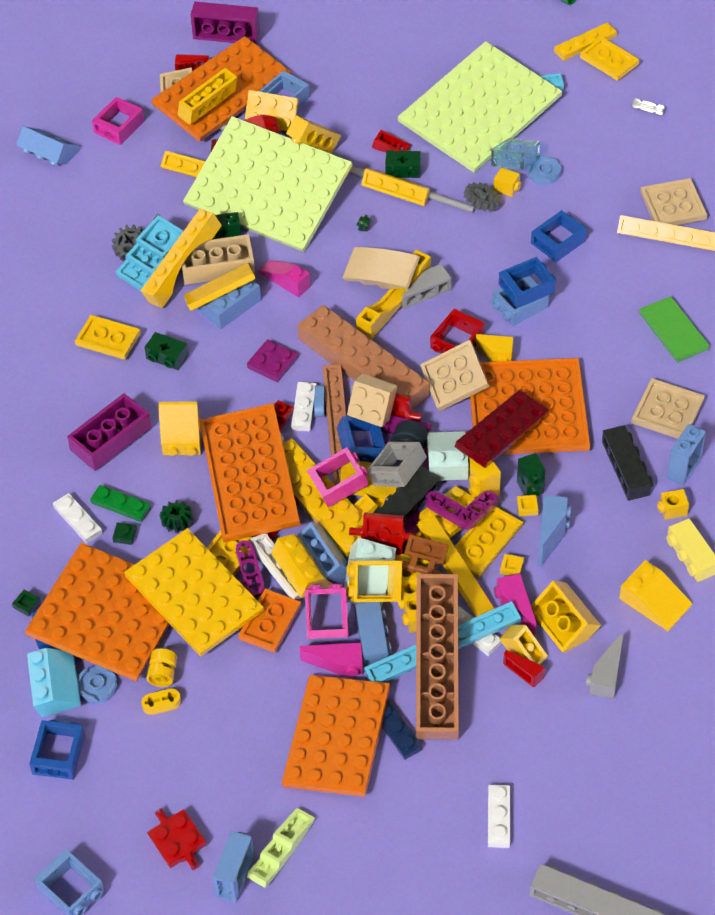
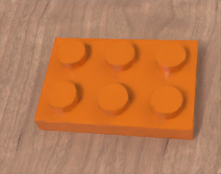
[238,589,301,653]

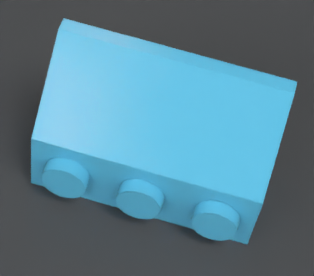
[27,648,81,718]

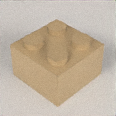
[347,374,397,427]

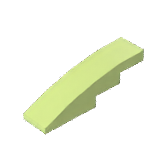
[247,808,315,888]

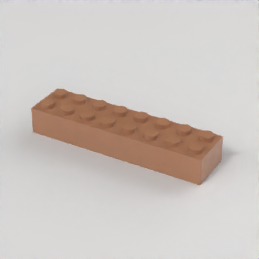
[297,305,430,411]
[416,574,459,740]

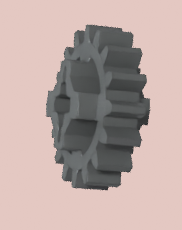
[463,182,501,212]
[112,224,143,261]

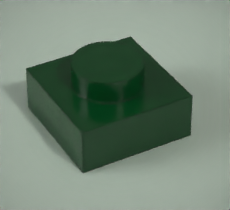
[112,522,137,545]
[12,589,41,617]

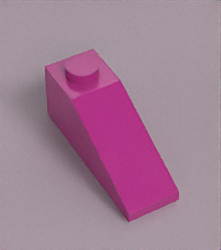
[258,260,310,297]
[494,574,537,634]
[300,643,363,677]

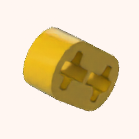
[141,689,181,715]

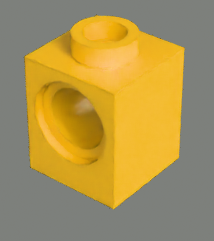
[657,489,689,520]

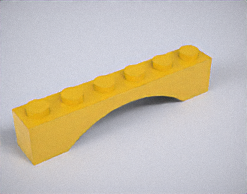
[140,208,222,308]
[356,250,431,340]

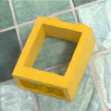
[346,559,402,602]

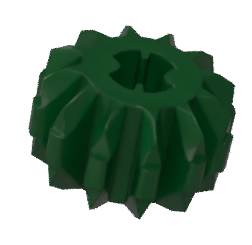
[159,499,193,533]

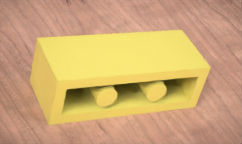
[666,518,715,582]

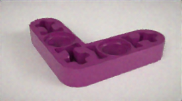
[425,491,498,530]
[235,540,264,598]

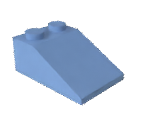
[538,495,571,567]

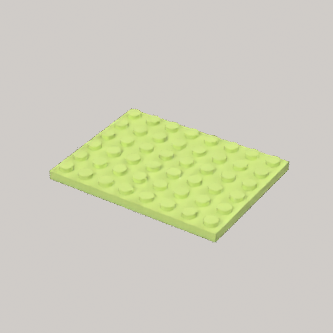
[398,41,562,173]
[183,116,352,252]

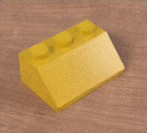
[271,534,333,598]
[531,580,601,653]

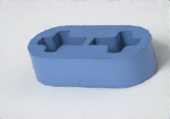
[314,385,325,417]

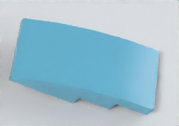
[115,215,183,291]

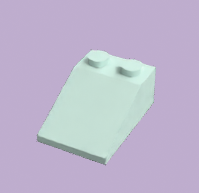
[427,431,468,481]
[344,538,396,607]

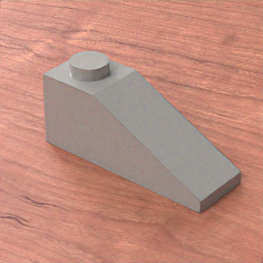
[402,264,451,309]
[586,635,623,699]

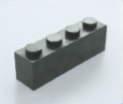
[602,425,653,501]
[373,466,440,523]

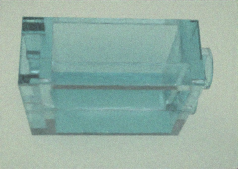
[491,138,540,170]

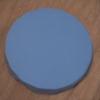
[527,156,562,185]
[78,665,117,704]

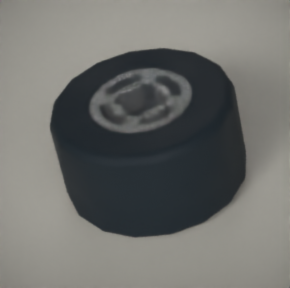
[391,420,428,450]

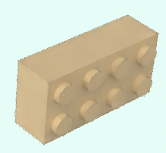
[181,234,255,285]

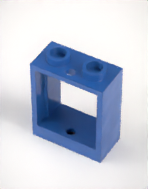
[531,210,587,262]
[498,257,556,308]
[337,416,385,463]
[29,720,85,780]

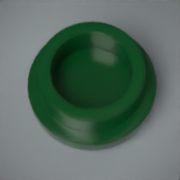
[357,214,371,231]

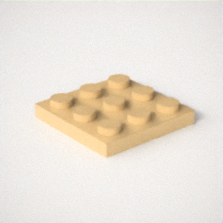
[640,178,707,225]
[420,340,490,411]
[631,378,705,439]

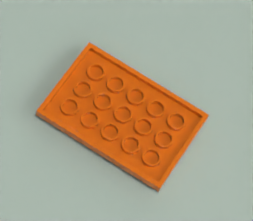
[282,675,391,797]

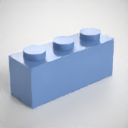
[298,522,348,583]
[355,602,392,666]

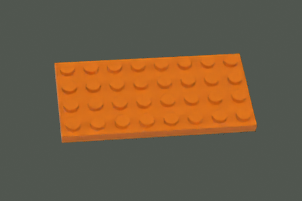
[152,36,292,142]
[200,403,301,543]

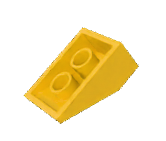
[159,402,202,456]
[468,457,501,498]
[619,560,693,632]

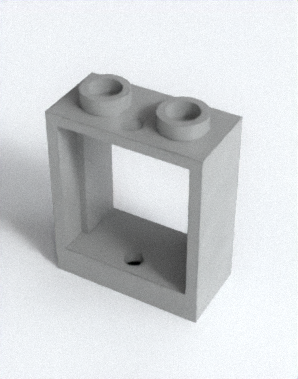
[367,442,427,487]

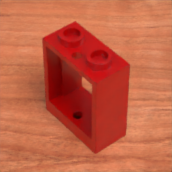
[430,308,485,354]

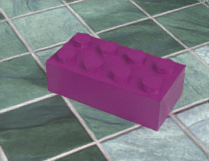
[190,1,260,45]
[67,393,152,471]

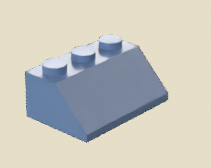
[16,126,81,166]
[197,280,261,329]

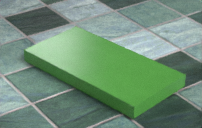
[639,296,709,363]

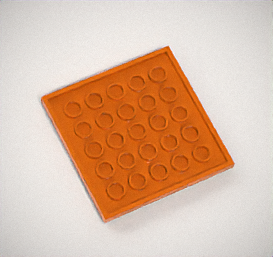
[470,358,590,455]
[25,542,170,682]

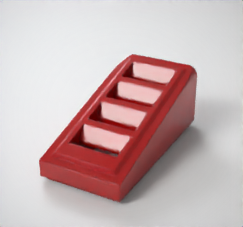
[175,54,209,71]
[371,130,411,152]
[503,650,545,687]

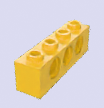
[178,68,237,125]
[286,115,341,154]
[395,554,421,633]

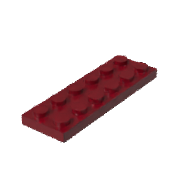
[454,390,550,468]

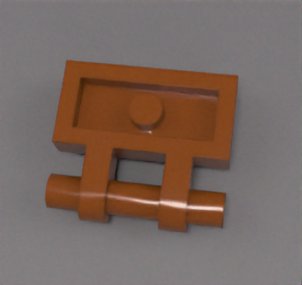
[402,535,449,574]

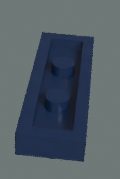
[382,700,422,760]

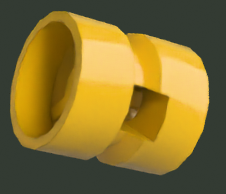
[146,648,177,687]

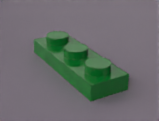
[90,485,151,522]

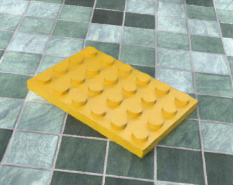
[124,528,264,657]

